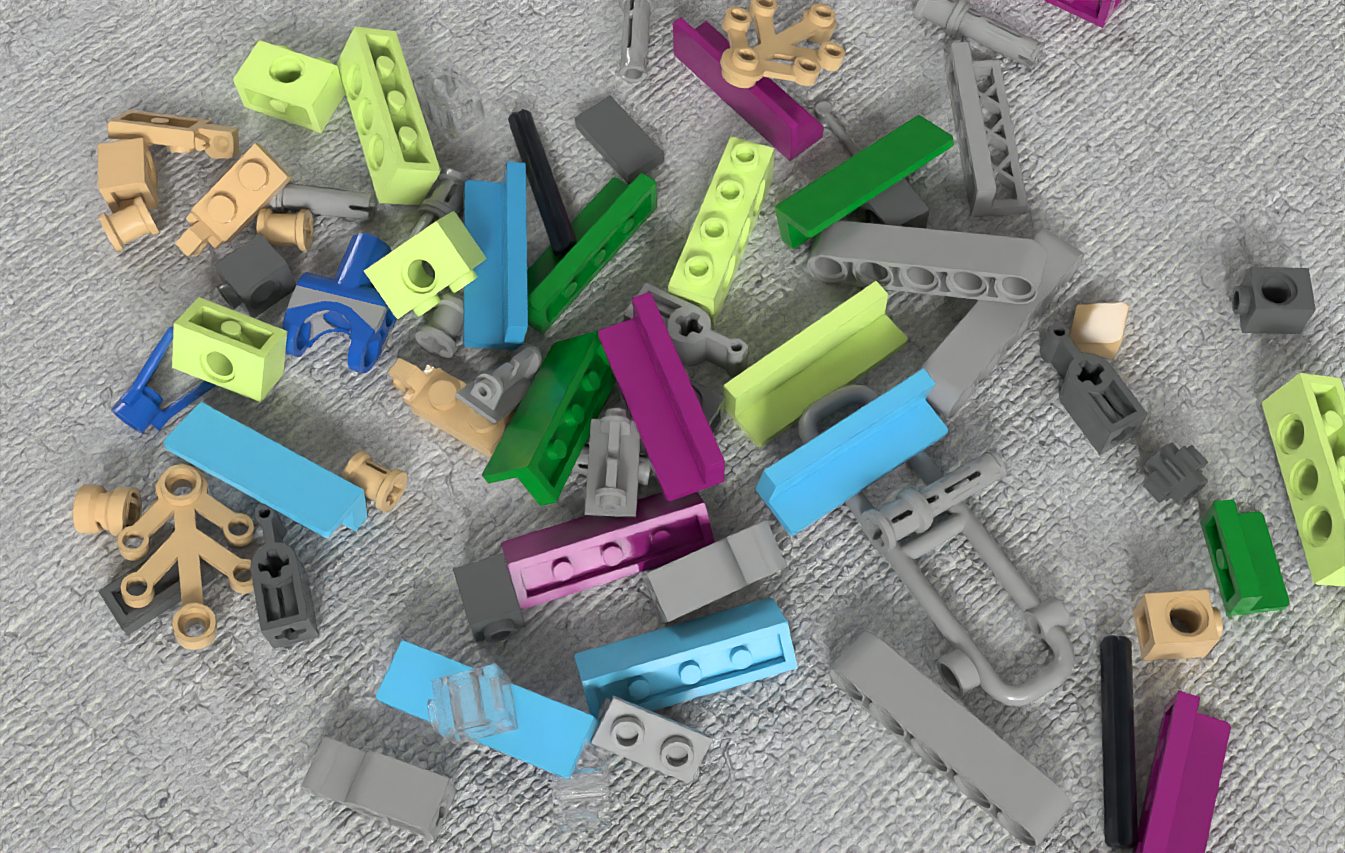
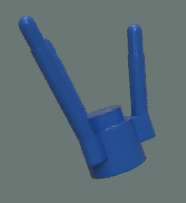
[110,327,217,434]

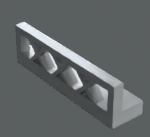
[945,42,1028,217]

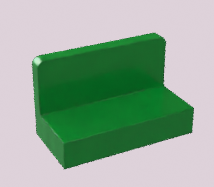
[1200,499,1290,616]

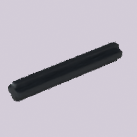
[508,109,577,258]
[1100,635,1138,849]

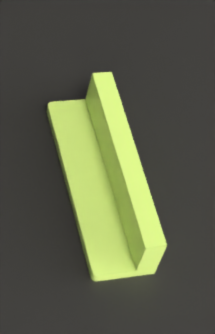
[723,281,908,447]

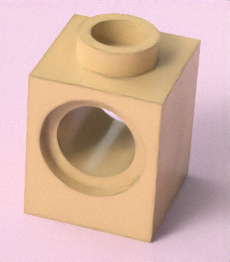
[97,137,159,214]
[1133,589,1223,661]

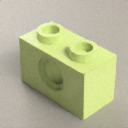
[233,40,346,133]
[364,211,487,319]
[172,297,287,402]

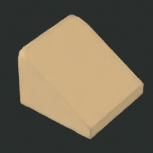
[1069,302,1130,360]

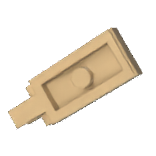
[107,110,239,159]
[175,143,293,257]
[388,358,515,458]

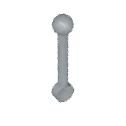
[815,101,860,156]

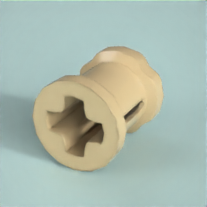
[97,196,160,253]
[256,208,314,251]
[341,451,408,512]

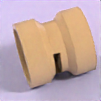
[73,484,142,536]

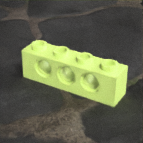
[337,26,441,205]
[668,136,774,329]
[1261,373,1345,587]

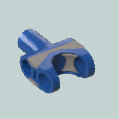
[282,233,397,373]

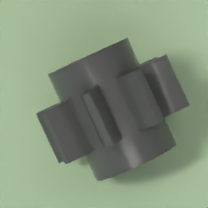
[1143,443,1209,506]

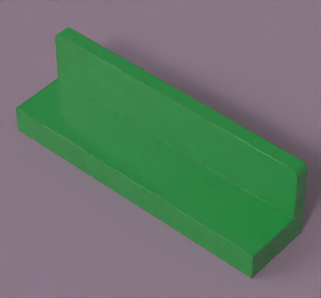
[774,115,954,249]
[527,173,657,335]
[482,331,616,506]

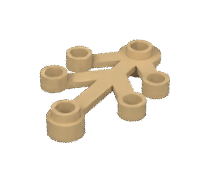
[720,0,845,88]
[117,464,255,650]

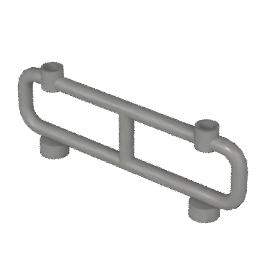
[798,385,1075,706]

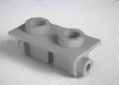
[455,344,542,424]
[585,408,640,518]
[591,696,713,784]

